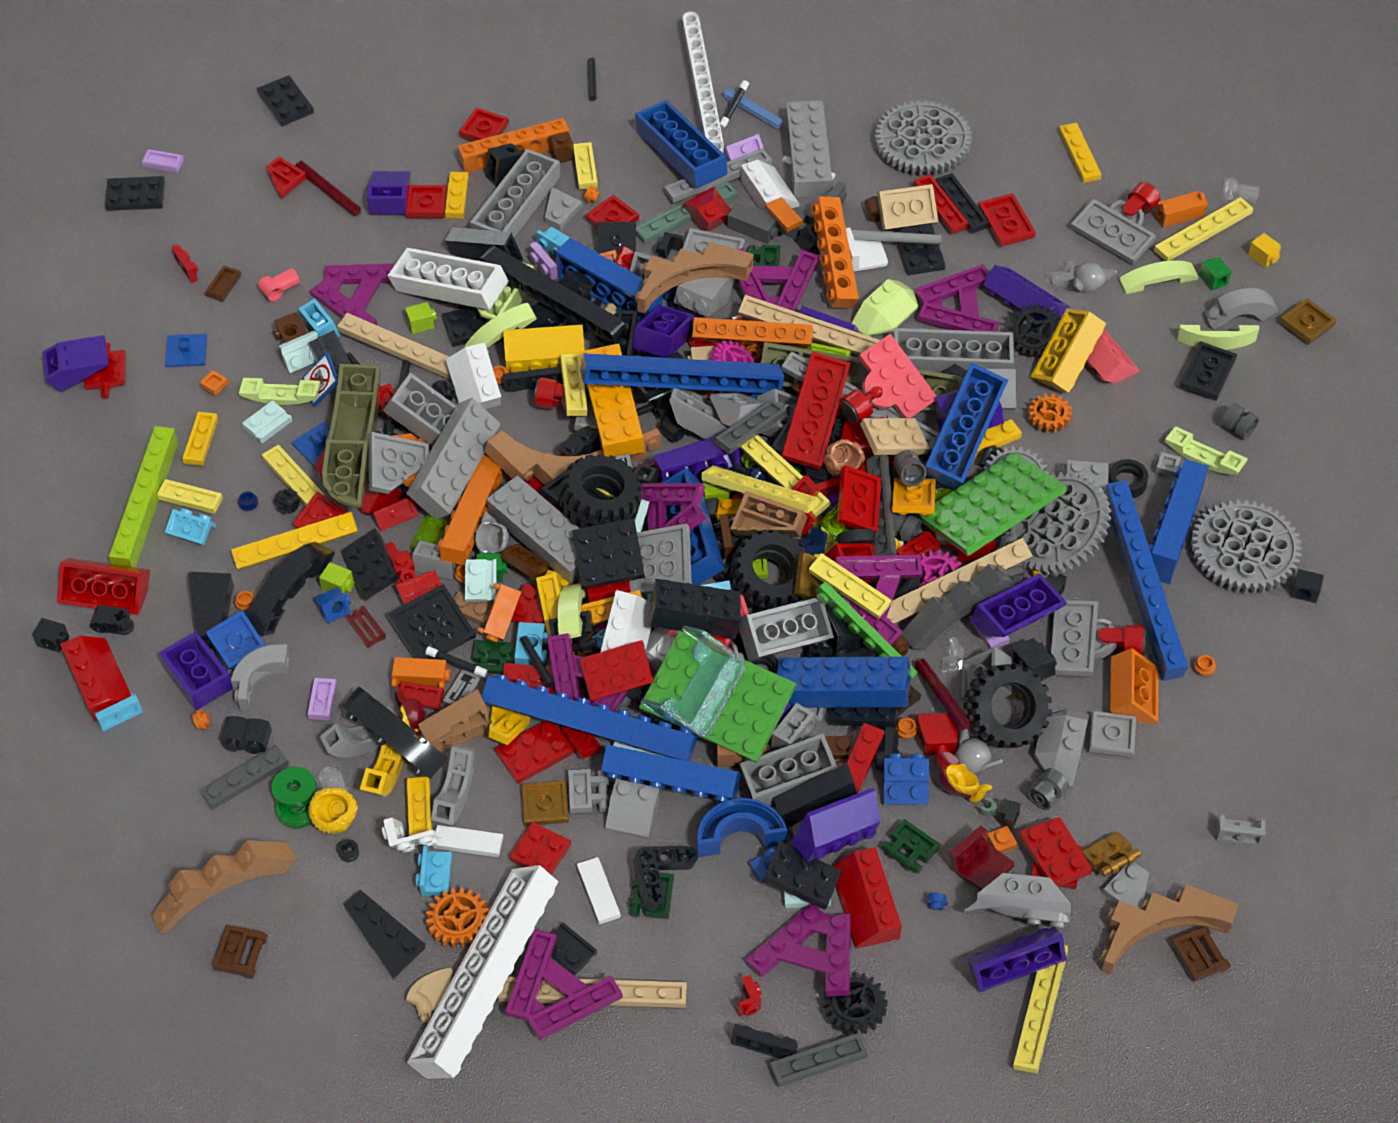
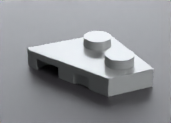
[545,187,582,230]
[1103,862,1149,909]

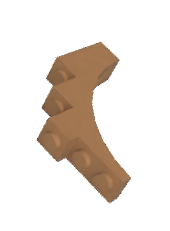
[635,242,754,314]
[484,430,603,485]
[151,840,297,933]
[1100,884,1239,975]

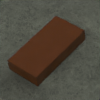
[205,265,241,302]
[719,514,733,561]

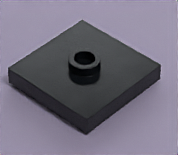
[597,222,636,254]

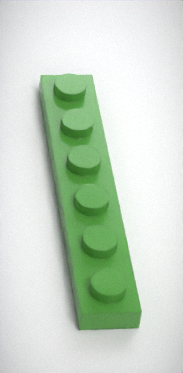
[815,581,918,679]

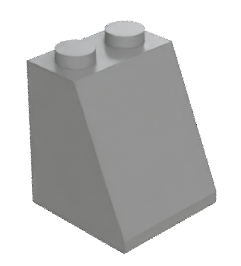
[674,277,734,317]

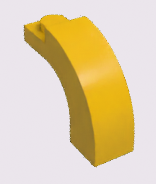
[360,743,404,797]

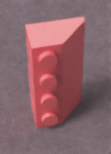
[1086,329,1140,384]

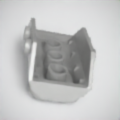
[965,873,1071,928]

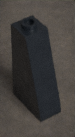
[445,227,523,262]
[188,572,234,649]
[772,764,857,826]

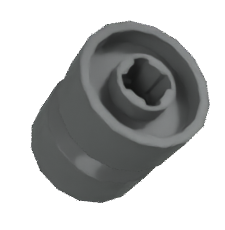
[1221,402,1259,439]
[893,450,927,486]
[893,512,922,543]
[1027,768,1069,810]

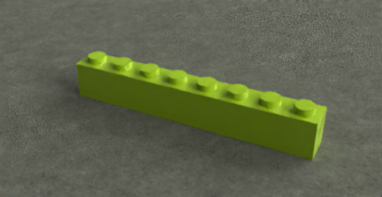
[109,426,178,567]

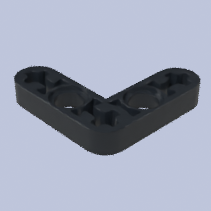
[633,846,698,911]

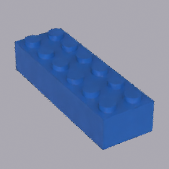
[635,100,727,188]
[556,238,663,322]
[924,363,1008,490]
[1149,459,1209,584]
[662,468,725,585]
[777,657,911,708]
[601,744,742,801]

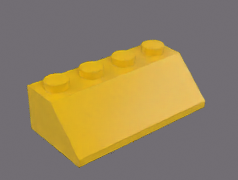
[1030,308,1106,393]
[503,325,584,373]

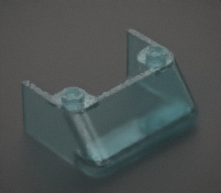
[641,625,745,736]

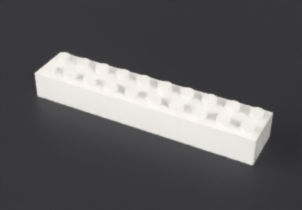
[407,865,558,1079]

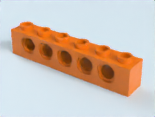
[458,117,570,173]
[811,196,859,308]
[692,317,813,349]

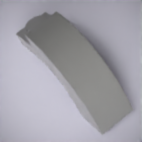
[1205,288,1278,330]
[231,644,290,711]
[320,706,397,758]
[431,745,475,825]

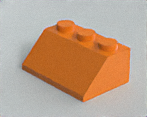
[1110,648,1158,723]

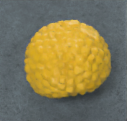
[308,787,358,834]

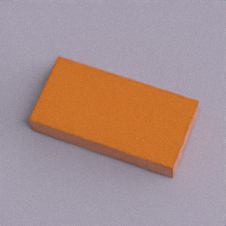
[765,197,803,232]

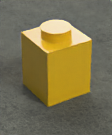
[1248,233,1281,268]

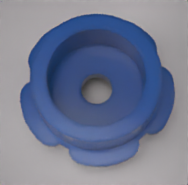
[926,893,948,910]

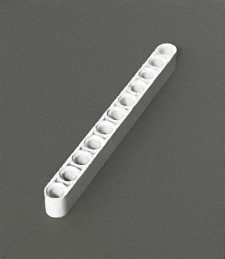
[683,12,724,154]

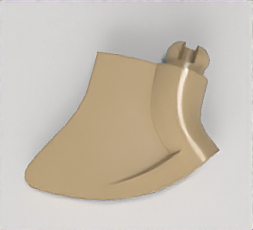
[406,968,453,1023]

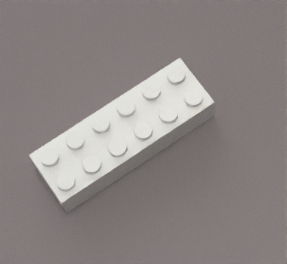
[388,248,508,310]

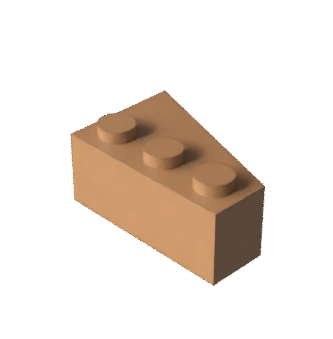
[730,491,808,537]
[418,689,490,752]

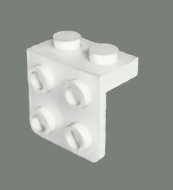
[846,228,888,272]
[382,818,442,853]

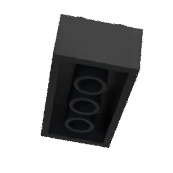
[650,578,741,639]

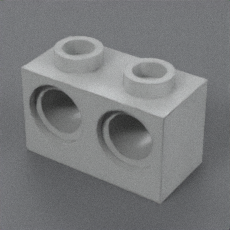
[771,703,815,750]

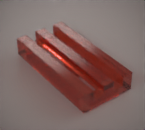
[345,605,386,648]

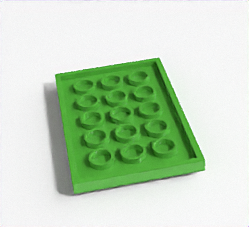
[917,452,1067,556]
[639,630,797,763]

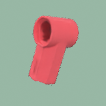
[258,268,300,301]

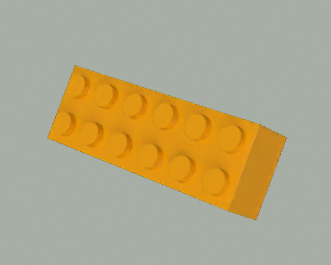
[580,344,645,457]

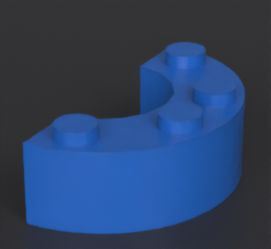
[697,798,787,857]

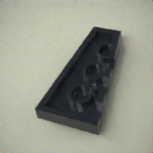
[344,890,426,979]

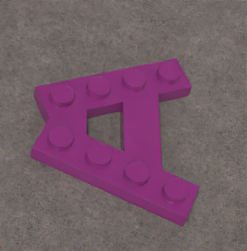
[736,248,820,311]
[310,263,396,325]
[915,264,999,332]
[639,483,706,530]
[835,555,923,646]
[547,633,650,712]
[745,904,851,996]
[505,929,623,1041]

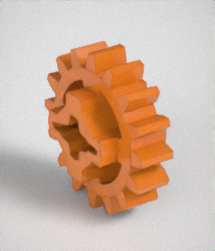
[1028,393,1072,433]

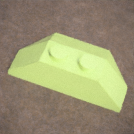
[476,263,534,320]
[851,279,918,337]

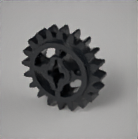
[1008,303,1060,358]
[822,972,888,1035]

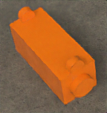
[1155,191,1207,228]
[477,583,521,643]
[392,657,451,690]

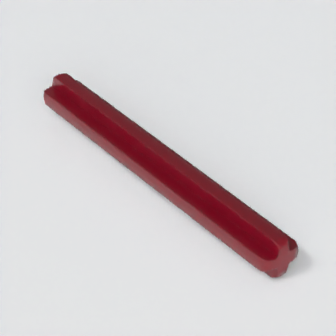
[295,160,361,216]
[915,658,971,731]

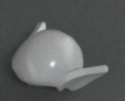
[1073,262,1117,292]
[475,512,509,554]
[955,729,1003,774]

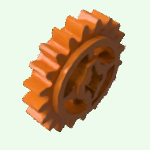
[426,887,489,949]

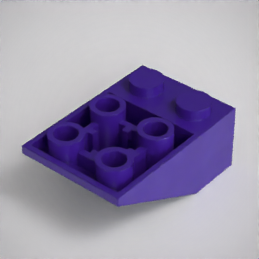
[367,171,411,214]
[42,335,109,392]

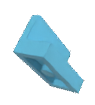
[95,692,143,732]

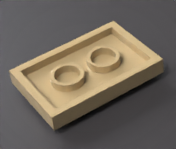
[877,184,938,230]
[860,418,930,455]

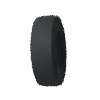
[837,529,875,544]

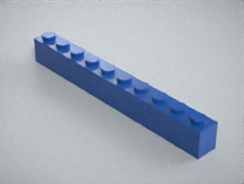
[580,353,784,393]
[1104,480,1188,681]
[482,674,698,762]

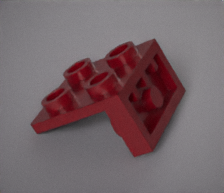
[949,825,1015,890]

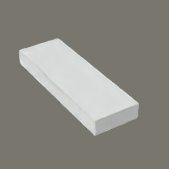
[433,825,504,857]
[577,857,621,925]

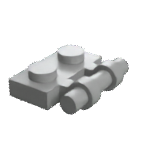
[568,769,610,813]

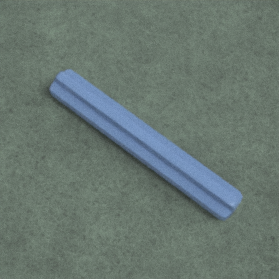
[723,88,783,129]

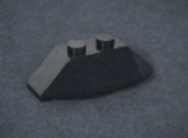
[594,310,638,356]

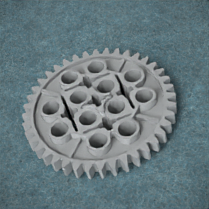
[875,100,972,175]
[1006,472,1111,575]
[1190,499,1302,594]

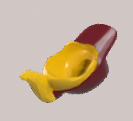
[395,686,426,739]
[936,752,992,803]

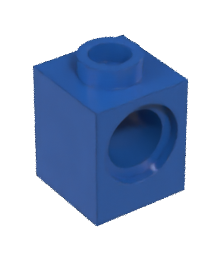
[315,587,351,623]

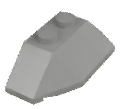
[669,388,729,440]
[1034,709,1089,789]

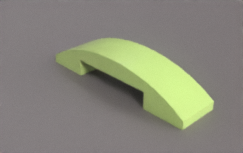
[1119,261,1198,294]
[464,303,537,353]
[1177,325,1259,350]
[239,378,321,405]
[1165,426,1248,474]
[558,583,587,638]

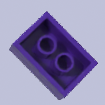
[633,304,695,358]
[159,632,233,710]

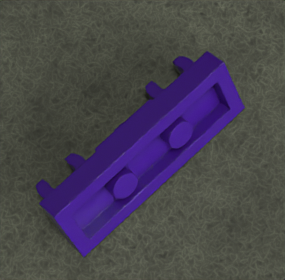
[799,305,858,332]

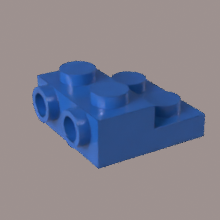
[205,610,266,671]
[883,754,929,805]

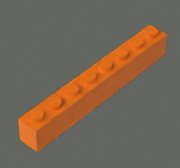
[438,434,514,566]

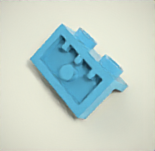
[536,226,570,257]
[164,508,216,546]
[416,845,452,896]

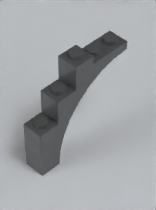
[728,181,847,244]
[902,564,1023,650]

